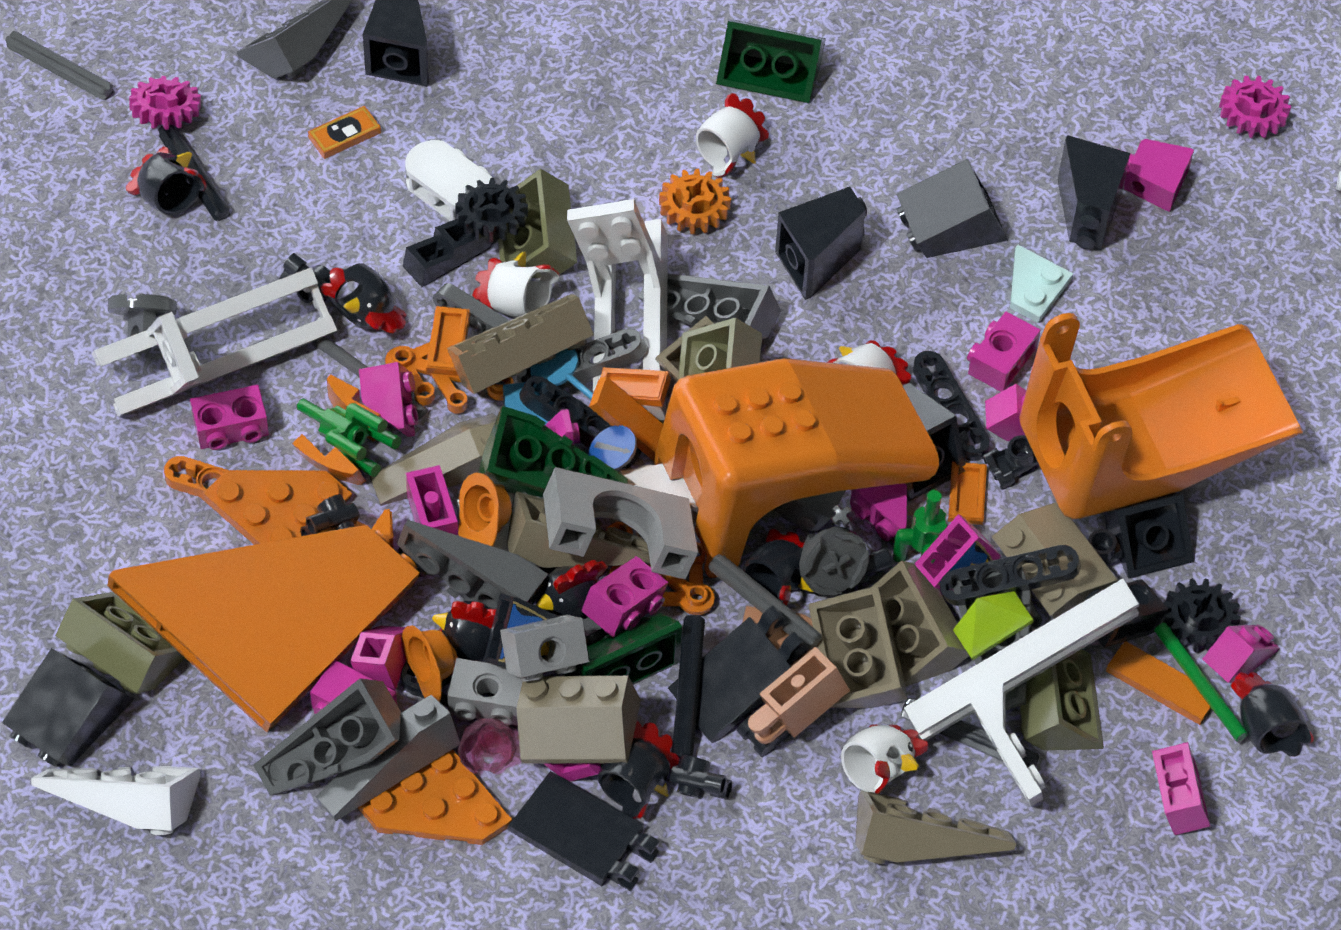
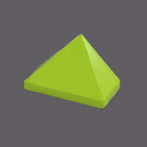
[953,591,1034,661]

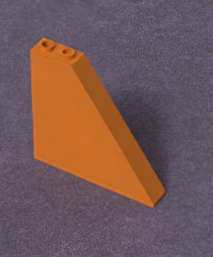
[107,525,419,732]

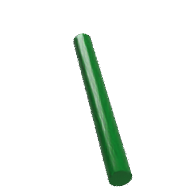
[1154,623,1247,742]

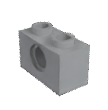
[500,615,589,682]
[447,658,523,726]

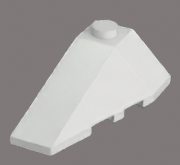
[31,766,200,835]

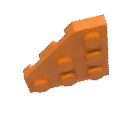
[201,470,352,545]
[358,749,512,845]

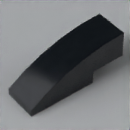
[402,219,500,287]

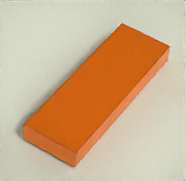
[589,376,663,461]
[1106,641,1211,725]

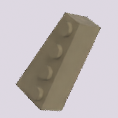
[447,294,594,394]

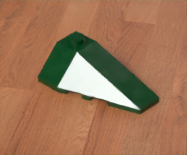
[479,406,628,499]

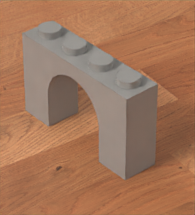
[543,467,698,579]

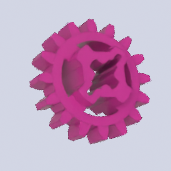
[1219,75,1291,138]
[129,76,201,130]

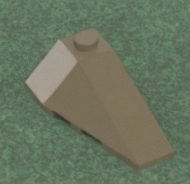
[370,413,497,506]
[507,491,650,568]
[855,790,1016,864]

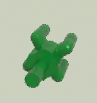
[297,398,402,477]
[892,490,947,564]

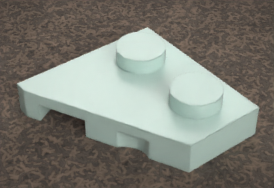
[1010,245,1073,323]

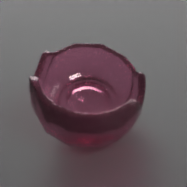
[458,718,517,774]

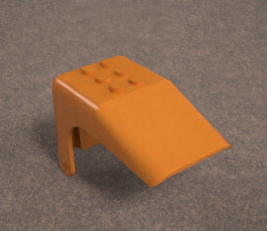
[1019,313,1303,519]
[654,358,939,578]

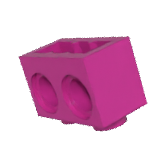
[190,385,269,450]
[581,556,668,637]
[1152,742,1210,835]

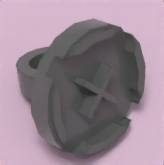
[108,294,177,353]
[799,527,869,596]

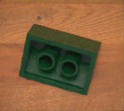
[716,19,826,103]
[564,613,682,685]

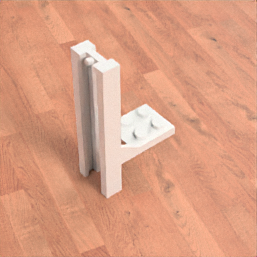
[567,199,668,421]
[92,267,337,417]
[904,579,1139,806]

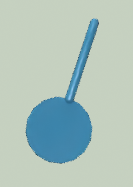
[530,348,593,400]

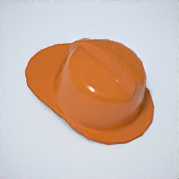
[458,472,512,547]
[402,625,458,702]

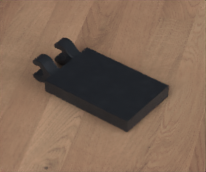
[668,606,810,743]
[508,771,659,891]

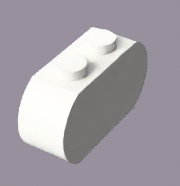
[405,140,492,221]

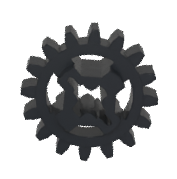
[455,178,528,242]
[1162,578,1241,652]

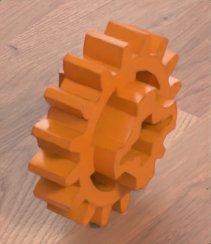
[659,169,731,234]

